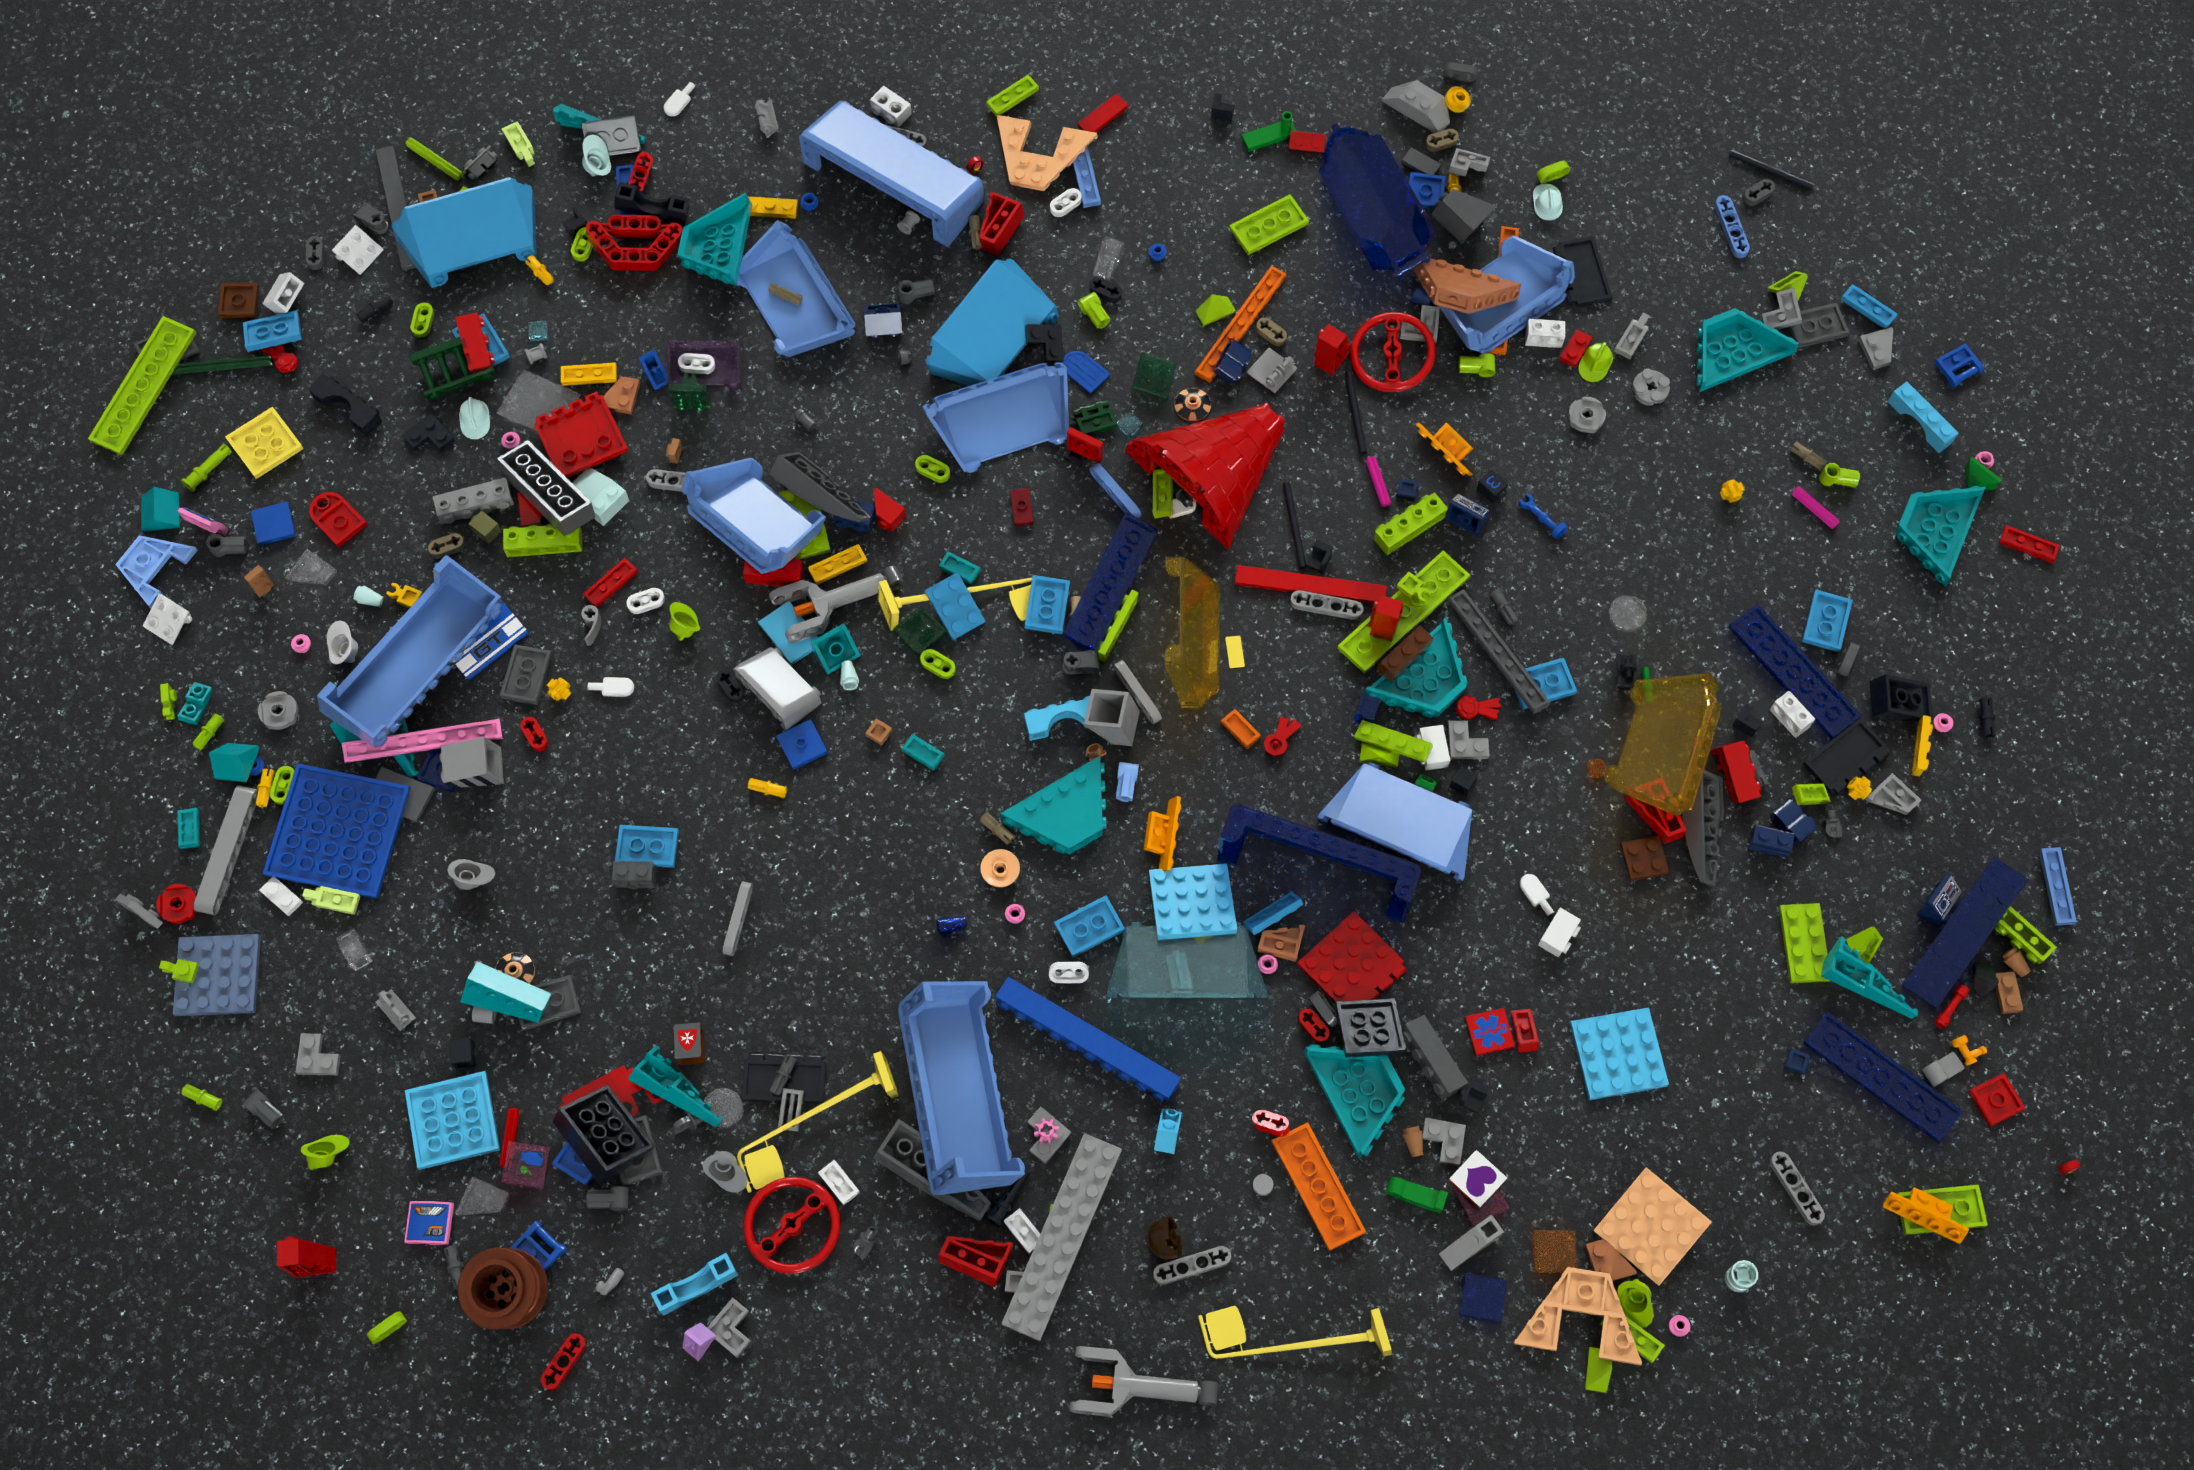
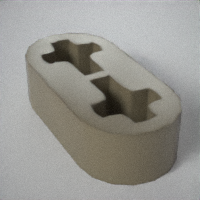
[1425,129,1459,152]
[1256,318,1287,347]
[428,533,465,559]

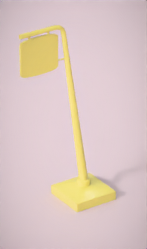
[878,578,1032,631]
[737,1051,899,1193]
[1198,1306,1392,1359]

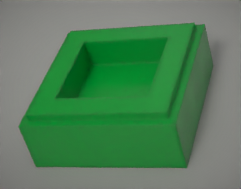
[1414,774,1437,792]

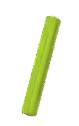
[405,137,463,181]

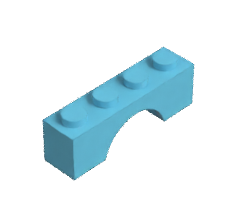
[1888,382,1958,453]
[1024,696,1090,741]
[651,1253,738,1316]

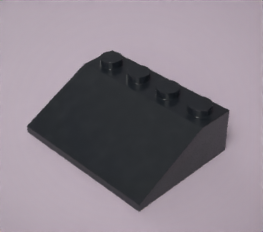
[552,1085,655,1184]

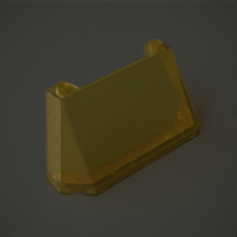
[1165,557,1220,708]
[1604,672,1722,815]

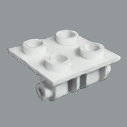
[332,225,384,275]
[143,593,192,645]

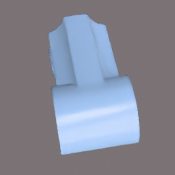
[1116,762,1139,802]

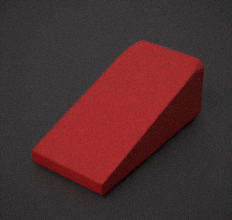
[1511,1009,1539,1052]

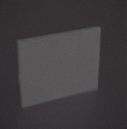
[496,369,582,432]

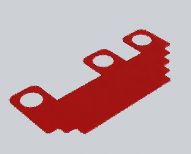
[559,1065,664,1142]

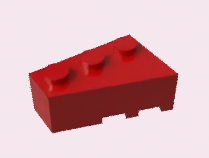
[979,192,1025,256]
[455,312,495,373]
[1314,324,1351,375]
[743,558,804,586]
[1368,595,1403,642]
[1710,741,1761,804]
[1624,778,1687,844]
[277,1236,336,1278]
[939,1236,1013,1287]

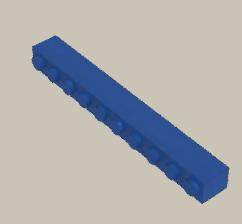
[995,977,1181,1103]

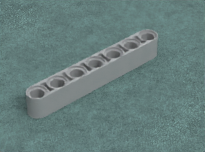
[194,785,258,915]

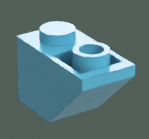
[1154,1108,1182,1154]

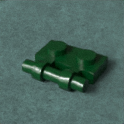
[1072,400,1117,436]

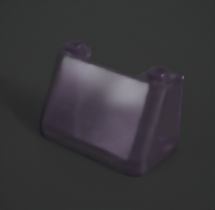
[666,340,743,389]

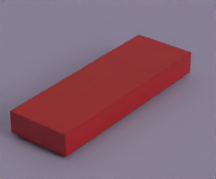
[1078,94,1128,133]
[1999,525,2060,563]
[583,558,638,608]

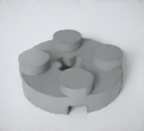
[1632,369,1670,406]
[1568,397,1606,433]
[258,691,299,730]

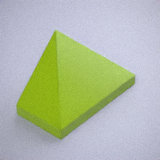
[1768,271,1808,301]
[1195,294,1236,326]
[1359,743,1399,768]
[1846,927,1883,964]
[1585,1347,1612,1393]

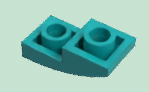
[178,682,212,725]

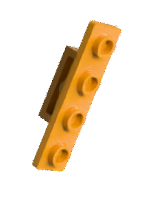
[1416,422,1473,477]
[1143,796,1181,872]
[1883,1187,1969,1244]

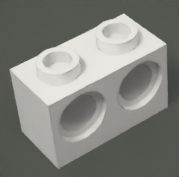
[870,86,911,128]
[1525,319,1565,348]
[1770,691,1815,738]

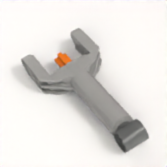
[769,566,904,643]
[1069,1346,1219,1417]

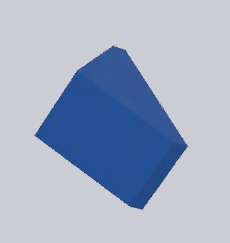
[638,349,671,390]

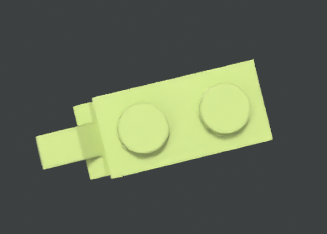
[502,121,535,167]
[302,886,361,915]

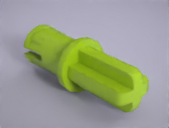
[193,713,224,750]
[182,1084,223,1111]

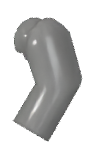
[595,1268,624,1295]

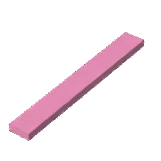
[342,719,503,763]

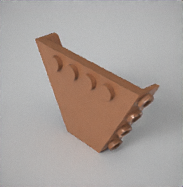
[1413,255,1521,314]

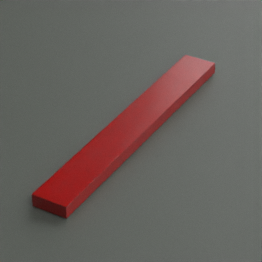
[1235,565,1387,604]

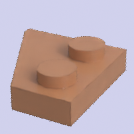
[1585,1239,1637,1281]

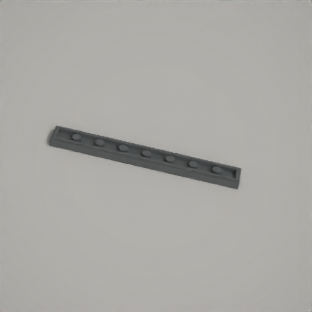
[376,146,416,271]
[1447,589,1550,714]

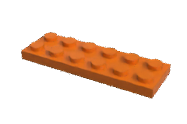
[1271,1122,1366,1251]

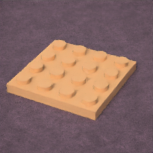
[1593,1167,1712,1286]

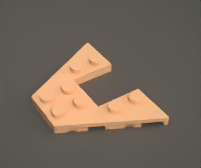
[997,115,1098,191]
[1514,1267,1642,1366]

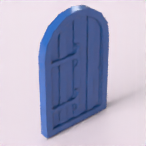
[1062,351,1110,394]

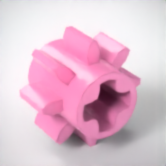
[1034,1118,1059,1145]

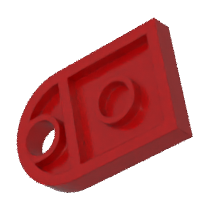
[309,492,368,548]

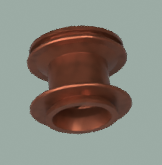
[457,1247,549,1330]

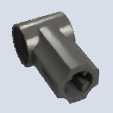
[898,278,935,304]
[206,534,248,557]
[242,1089,284,1129]
[586,1187,629,1211]

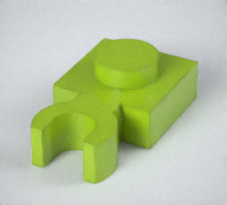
[1396,572,1432,604]
[160,683,177,720]

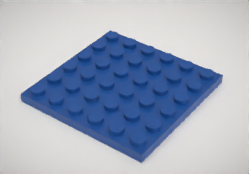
[262,763,411,899]

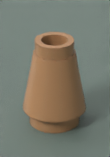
[2002,947,2031,977]
[1402,1126,1424,1157]

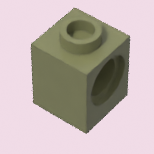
[469,511,502,544]

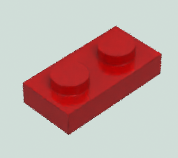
[1289,131,1326,153]
[1559,329,1593,368]

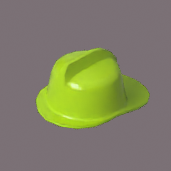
[1578,342,1613,382]
[669,602,700,641]
[301,1135,350,1170]
[1617,1279,1654,1328]

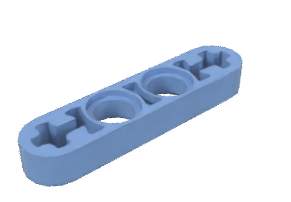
[1714,195,1750,258]
[1089,463,1142,521]

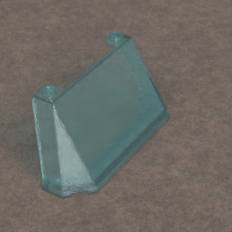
[1107,922,1268,998]

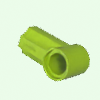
[1078,292,1110,329]
[1459,353,1495,377]
[1819,463,1860,488]

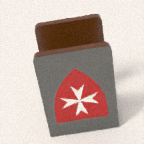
[674,1022,705,1066]

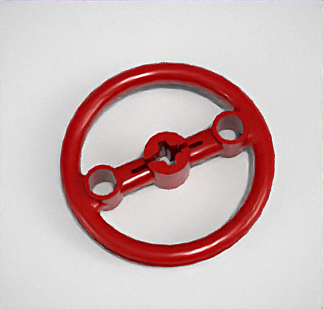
[1350,312,1436,392]
[743,1177,840,1274]

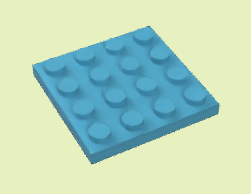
[1149,864,1237,940]
[1570,1008,1669,1100]
[405,1071,500,1170]

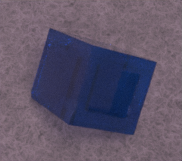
[1354,693,1380,723]

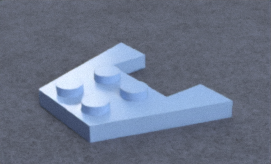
[116,535,198,608]

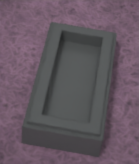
[1401,147,1441,175]

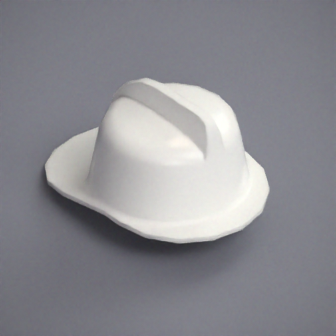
[327,621,358,665]

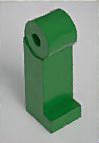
[1386,1177,1448,1214]

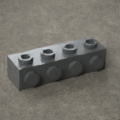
[1401,1015,1468,1100]

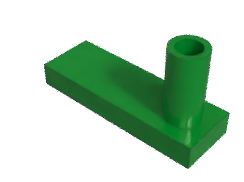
[1241,111,1296,152]

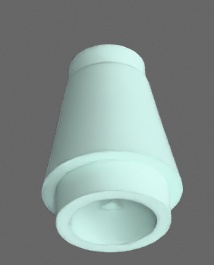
[353,586,384,607]
[840,661,859,690]

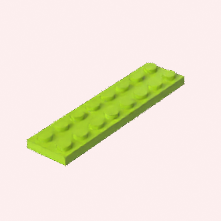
[88,316,197,455]
[1337,551,1470,674]

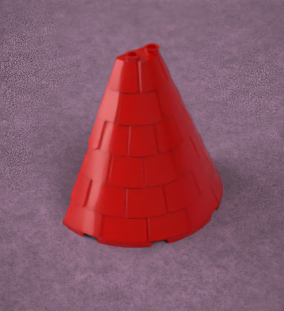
[1125,402,1285,549]

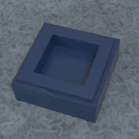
[1396,478,1418,501]
[1784,1048,1810,1075]

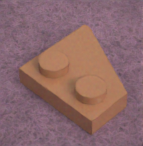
[603,376,640,415]
[1257,925,1305,962]

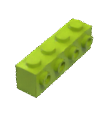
[1374,492,1448,555]
[503,524,582,557]
[1978,892,2057,964]

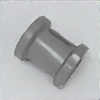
[897,210,920,235]
[524,343,548,365]

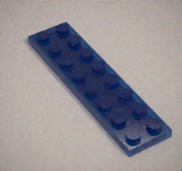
[1061,512,1158,653]
[1728,604,1862,740]
[1902,857,2029,1009]
[1803,1011,1963,1144]

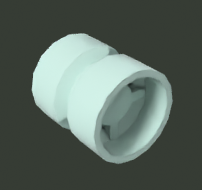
[1725,1260,1758,1292]

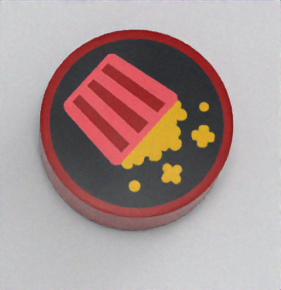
[966,156,984,175]
[2058,1160,2081,1176]

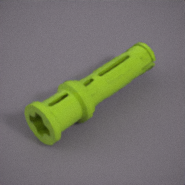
[181,444,232,492]

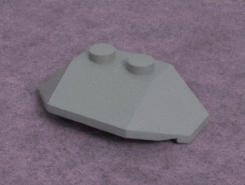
[1382,80,1450,133]

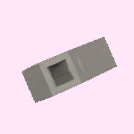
[1439,1215,1504,1271]

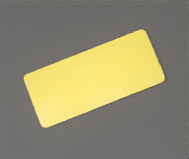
[1225,636,1245,668]

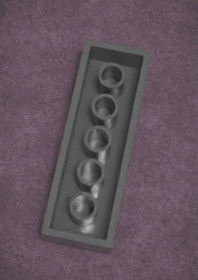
[497,440,595,536]

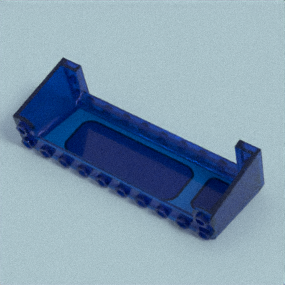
[1217,804,1421,924]

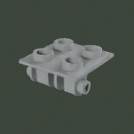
[1246,348,1297,393]

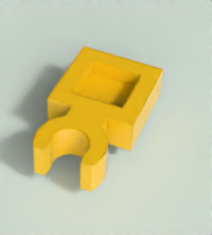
[387,583,423,608]

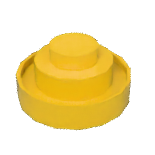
[1445,86,1471,113]

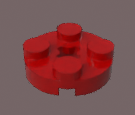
[156,884,197,924]

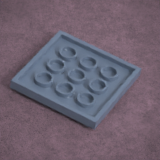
[173,934,261,1016]

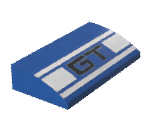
[453,602,529,681]

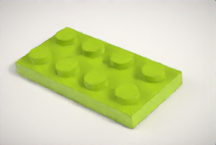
[1229,194,1309,255]
[778,490,831,560]
[1779,903,1830,983]
[1897,1184,1988,1235]

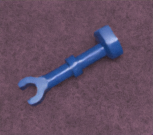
[1518,493,1568,539]

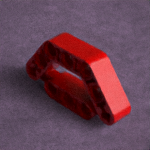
[586,215,682,271]

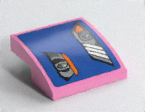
[178,508,229,536]
[404,1201,454,1245]

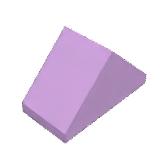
[683,1323,716,1361]

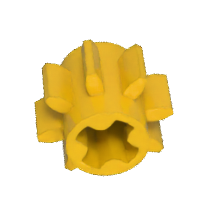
[1720,479,1745,503]
[547,677,571,701]
[1847,776,1872,800]

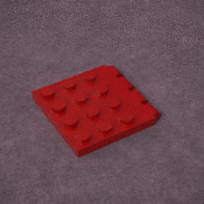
[534,392,629,478]
[1297,911,1407,1004]

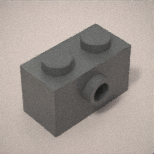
[612,861,656,889]

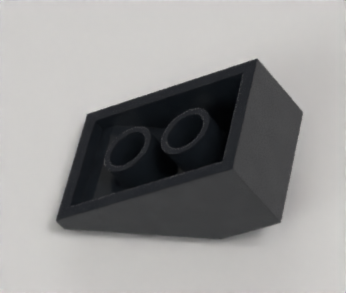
[1870,674,1933,721]

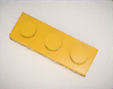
[748,197,798,219]
[561,363,617,386]
[808,544,867,585]
[1912,715,1933,776]

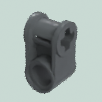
[353,202,389,234]
[1062,650,1100,675]

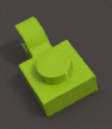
[159,959,199,983]

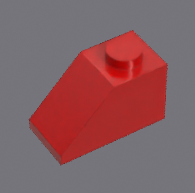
[874,488,906,532]

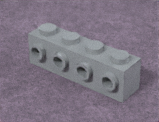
[433,477,514,524]

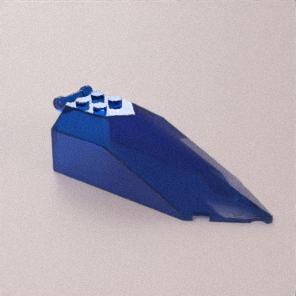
[1319,124,1436,279]

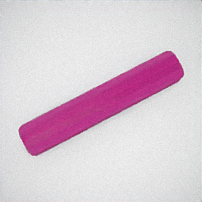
[1366,456,1391,508]
[1792,486,1839,529]

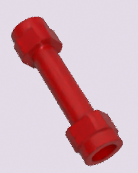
[1934,984,1970,1029]

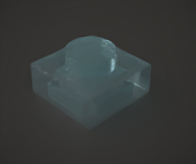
[529,321,548,341]
[1117,411,1143,437]

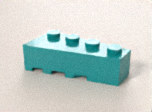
[460,961,552,1023]

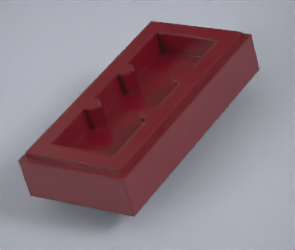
[1010,488,1033,526]

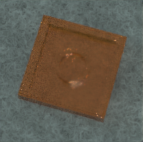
[1533,1230,1577,1273]

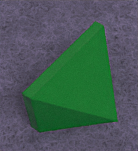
[1965,457,2002,491]

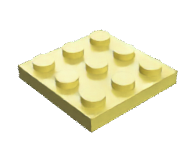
[225,407,304,479]

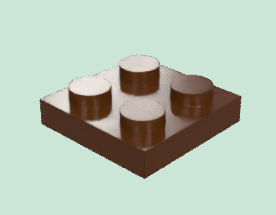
[217,283,260,318]
[1620,836,1669,881]

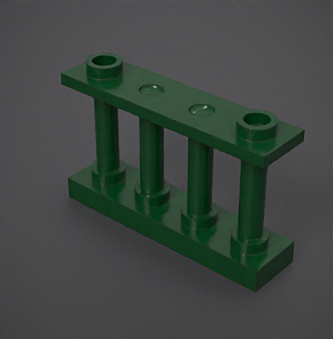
[409,337,497,400]

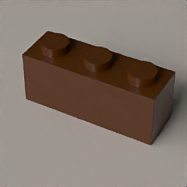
[1377,625,1434,683]

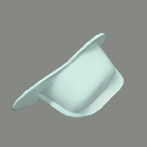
[582,135,611,176]
[1533,184,1563,221]
[459,397,490,439]

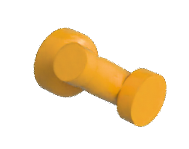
[1951,1035,1987,1066]

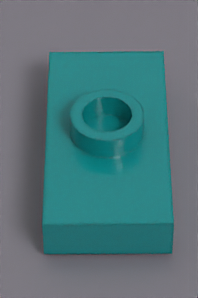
[938,552,981,585]
[902,734,945,771]
[177,808,200,849]

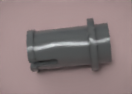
[794,409,817,432]

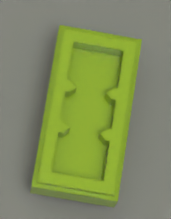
[1791,784,1830,805]

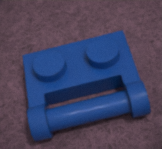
[1934,343,1984,388]
[510,1221,567,1272]

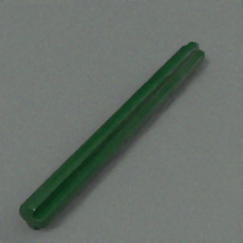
[171,355,273,375]

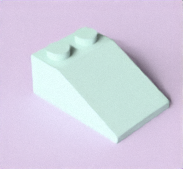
[572,468,629,526]

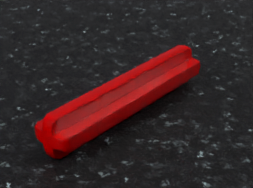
[499,1108,520,1169]

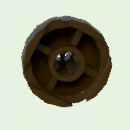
[1145,1217,1182,1260]

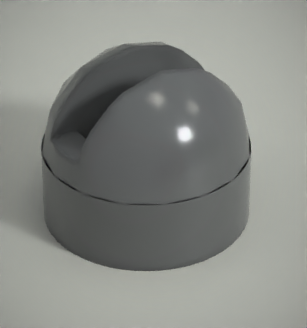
[898,350,912,365]

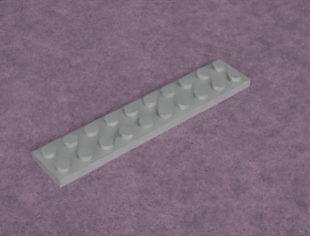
[1002,1133,1122,1341]

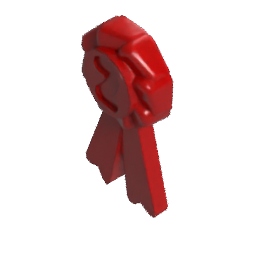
[261,344,299,373]
[1456,696,1501,720]
[1263,716,1302,757]

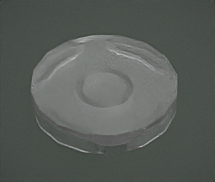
[1608,595,1647,632]
[704,1088,743,1129]

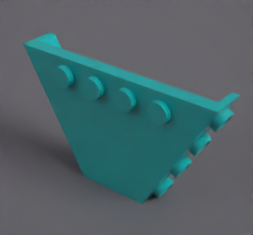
[677,193,752,286]
[1696,308,1799,392]
[1895,486,1986,587]
[1363,617,1468,718]
[1000,756,1106,855]
[1303,1045,1405,1160]

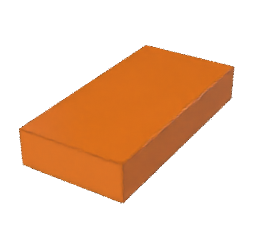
[1221,709,1261,749]

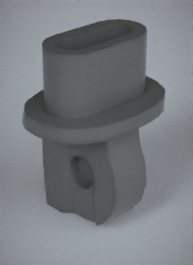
[1823,808,1842,837]
[671,1111,703,1135]
[854,1227,878,1260]

